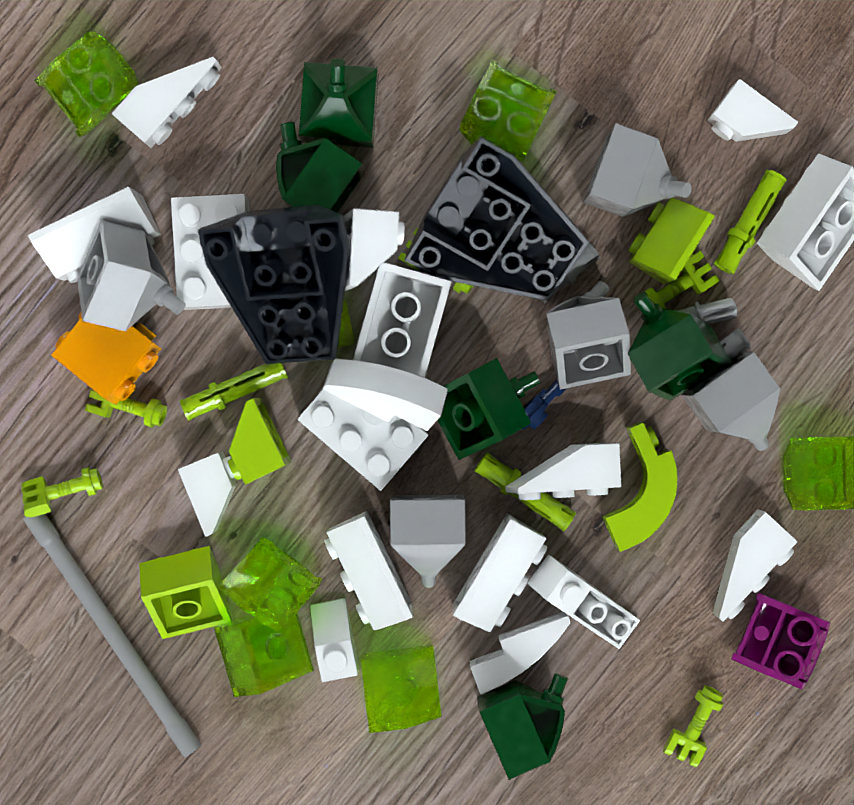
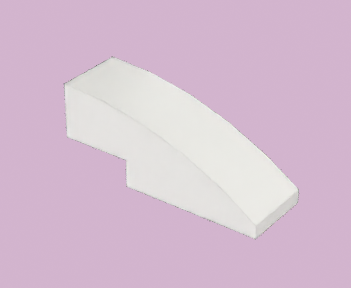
[323,359,448,431]
[470,612,571,695]

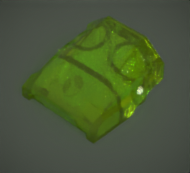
[34,31,138,137]
[458,60,557,161]
[783,436,854,511]
[218,537,323,632]

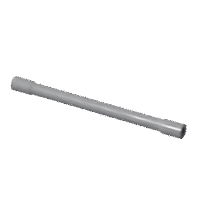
[23,514,202,757]

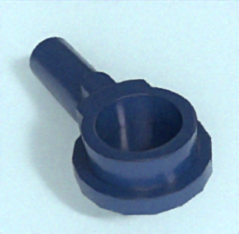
[522,379,567,430]

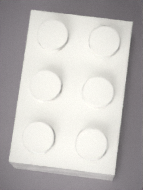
[171,194,250,310]
[297,389,429,491]

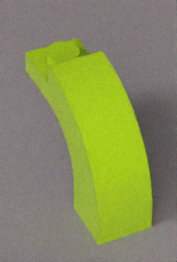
[602,422,678,552]

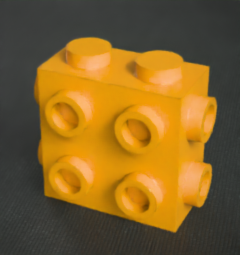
[51,312,162,405]

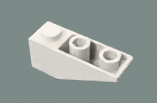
[112,57,222,148]
[506,443,621,500]
[713,509,798,622]
[528,554,640,649]

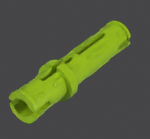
[713,169,787,275]
[179,363,288,421]
[474,452,576,531]

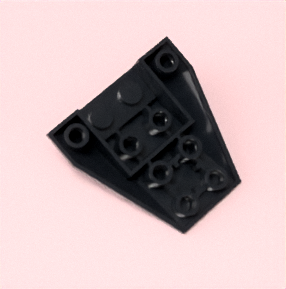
[405,135,589,301]
[198,205,350,364]

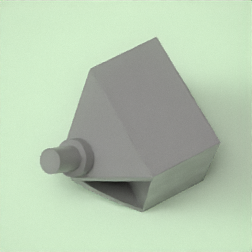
[583,123,692,217]
[77,220,186,331]
[546,281,631,390]
[681,352,780,451]
[390,494,465,588]

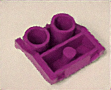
[731,593,831,689]

